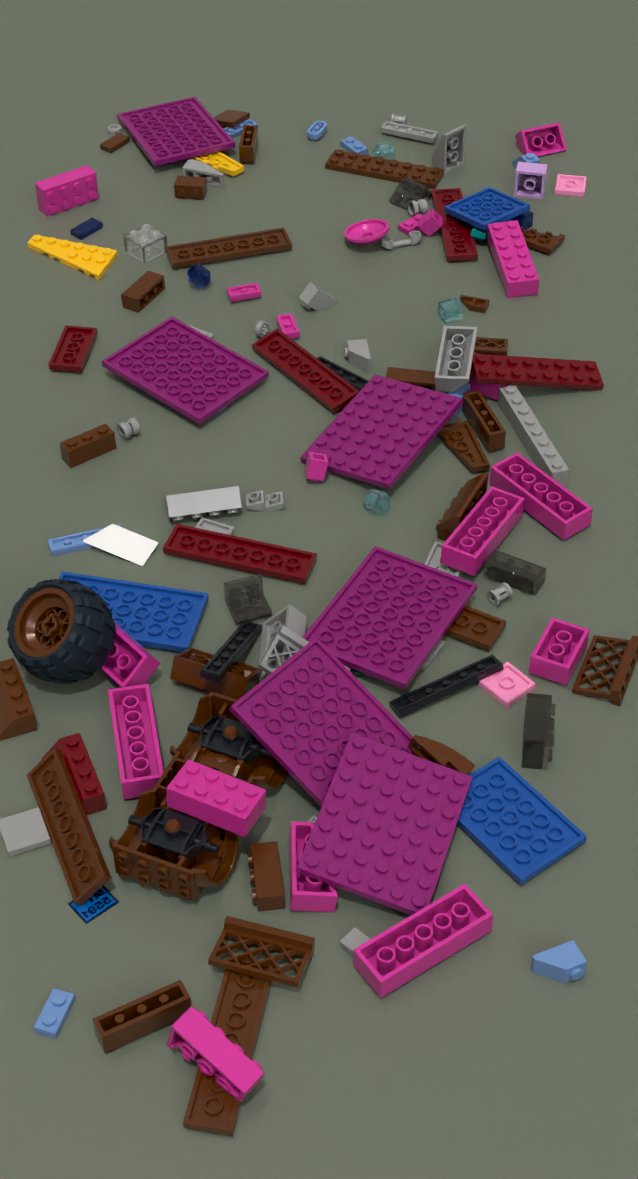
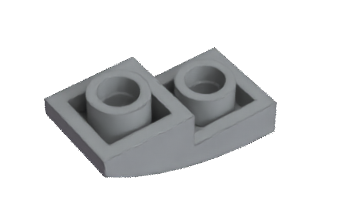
[246,490,285,511]

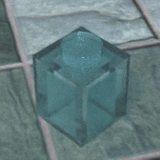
[438,297,464,324]

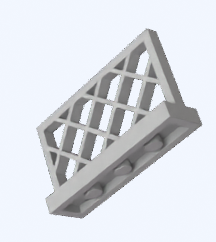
[258,625,350,675]

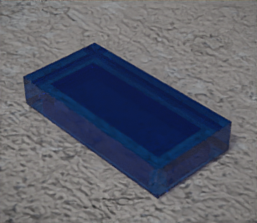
[70,217,103,240]

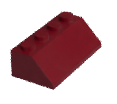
[42,733,107,815]

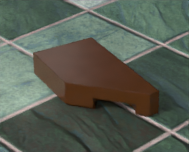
[460,295,490,314]

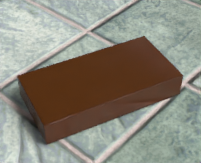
[100,133,130,153]

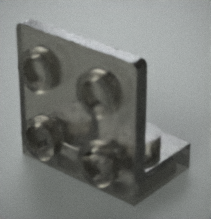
[389,177,431,210]
[223,574,272,625]

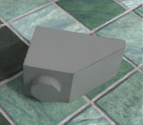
[299,282,338,311]
[344,339,371,372]

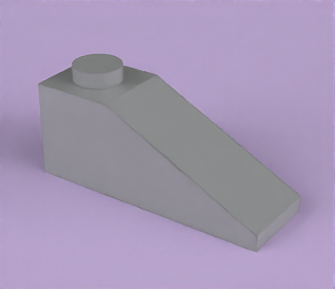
[182,159,224,188]

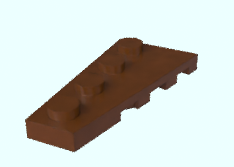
[520,226,565,254]
[437,421,490,473]

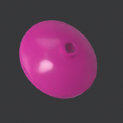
[344,219,390,245]

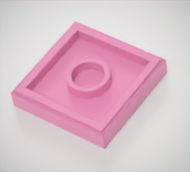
[555,174,587,197]
[478,661,536,708]

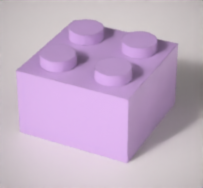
[514,162,548,200]

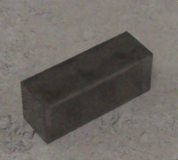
[483,550,546,596]

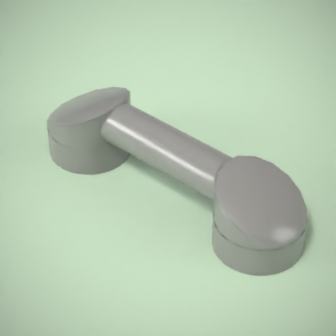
[380,231,421,249]

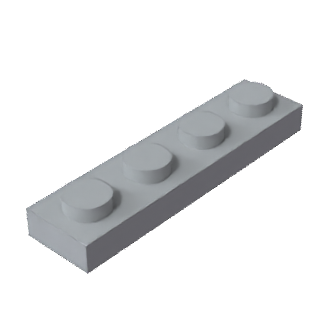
[381,121,438,143]

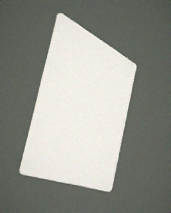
[83,524,158,566]

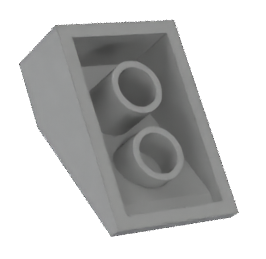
[432,125,466,174]

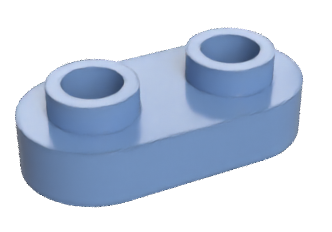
[307,121,327,140]

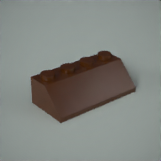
[436,472,488,541]
[170,647,263,700]
[0,658,37,741]

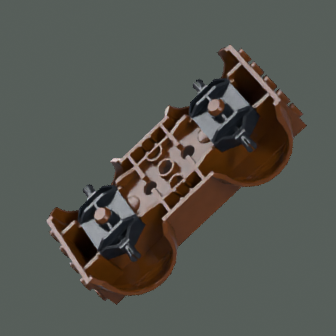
[109,692,288,902]

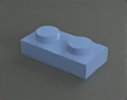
[340,136,368,155]
[34,988,76,1039]

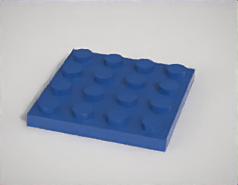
[444,187,530,231]

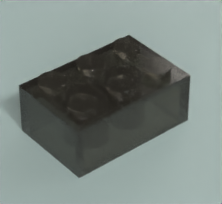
[521,693,556,770]

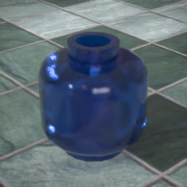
[187,264,211,288]

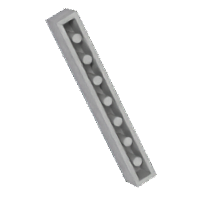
[498,385,569,487]

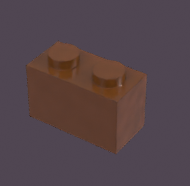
[174,176,207,200]

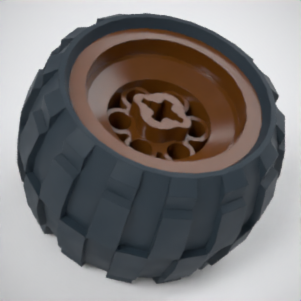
[7,579,116,684]

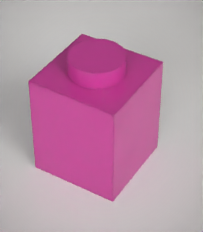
[419,209,442,237]
[304,452,328,482]

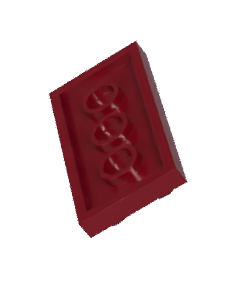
[49,325,98,372]

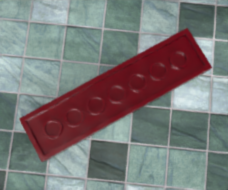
[431,188,478,262]
[252,328,360,413]
[471,354,604,390]
[163,524,317,584]

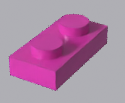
[398,213,423,236]
[227,283,261,302]
[276,313,300,339]

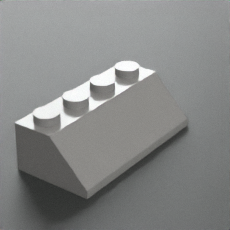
[434,326,478,392]
[165,486,242,521]
[258,604,306,682]

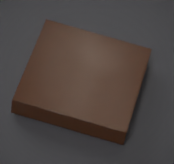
[214,109,250,128]

